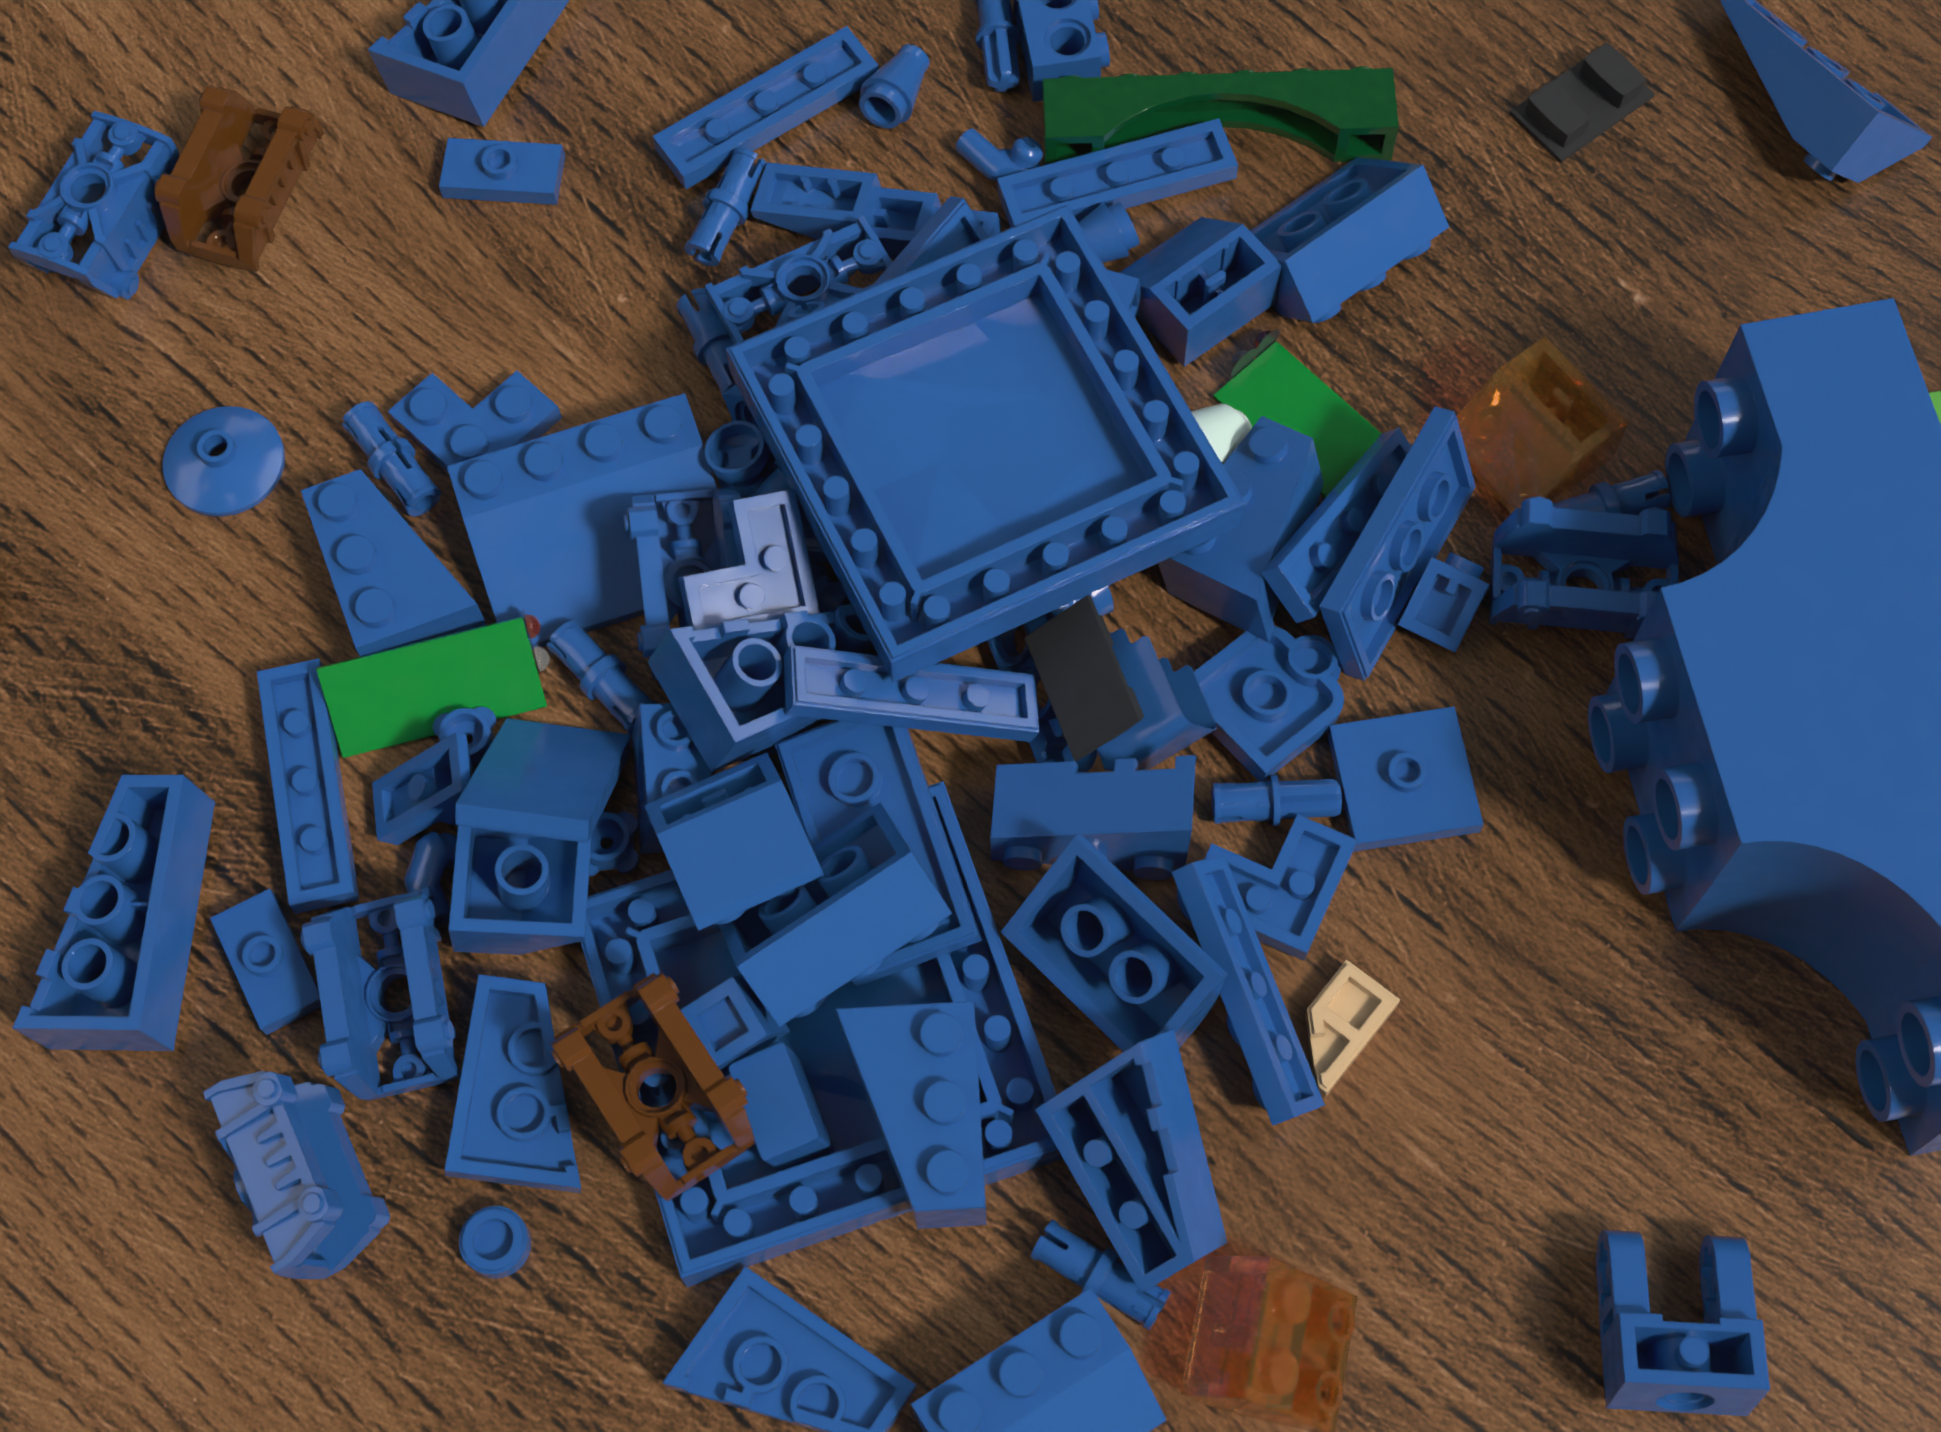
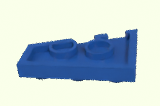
[445,974,581,1193]
[663,1266,917,1432]

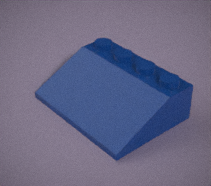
[447,393,717,650]

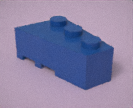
[1158,416,1324,643]
[301,469,486,657]
[990,755,1196,880]
[836,1001,987,1229]
[1035,1029,1228,1293]

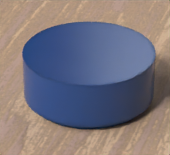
[459,1206,531,1279]

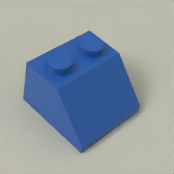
[449,825,592,955]

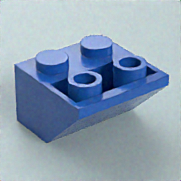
[1119,217,1282,367]
[644,752,824,931]

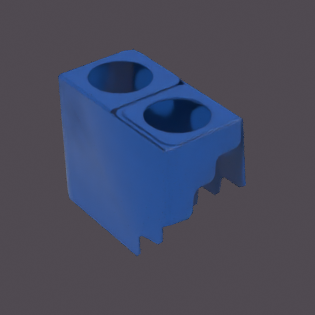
[1096,628,1217,771]

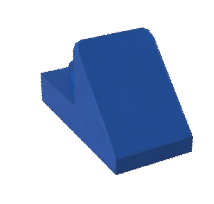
[372,732,474,845]

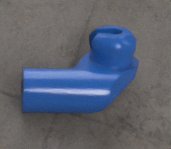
[955,128,1043,181]
[404,832,457,928]

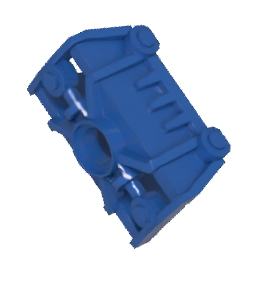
[8,111,180,300]
[705,215,892,345]
[624,487,743,680]
[1489,497,1679,639]
[300,887,462,1101]
[203,1070,390,1279]

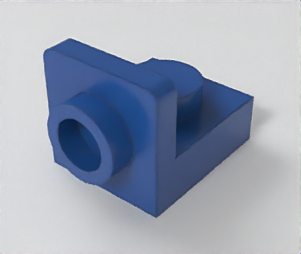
[1398,552,1490,652]

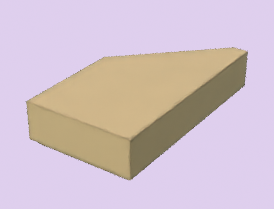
[1305,959,1400,1099]

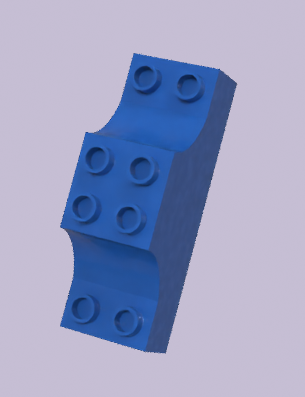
[1588,298,1941,1156]

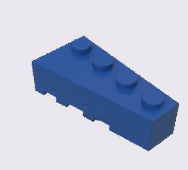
[368,0,569,127]
[648,604,878,773]
[12,775,215,1051]

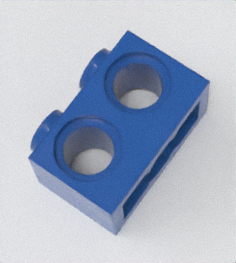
[1012,0,1110,102]

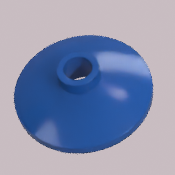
[163,406,285,517]

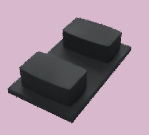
[1510,43,1655,163]
[1024,595,1144,761]

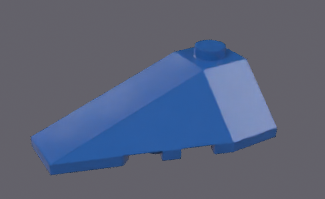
[1720,0,1932,183]

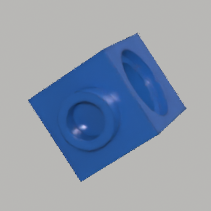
[680,976,791,1069]

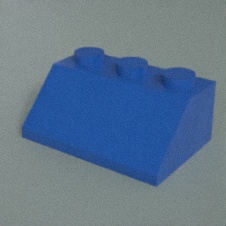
[1251,157,1449,323]
[719,802,952,1027]
[1001,834,1228,1052]
[911,1288,1166,1432]

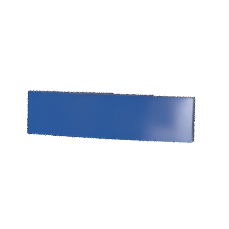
[750,162,1002,259]

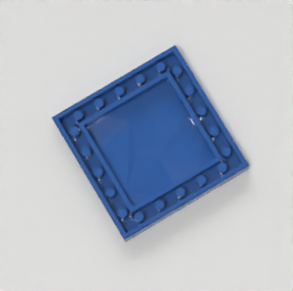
[726,204,1246,683]
[580,781,1063,1287]

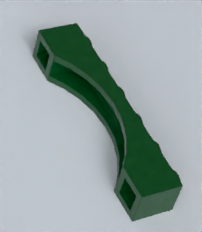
[1042,66,1399,165]

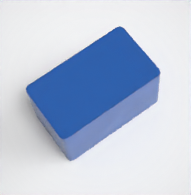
[729,1043,832,1171]

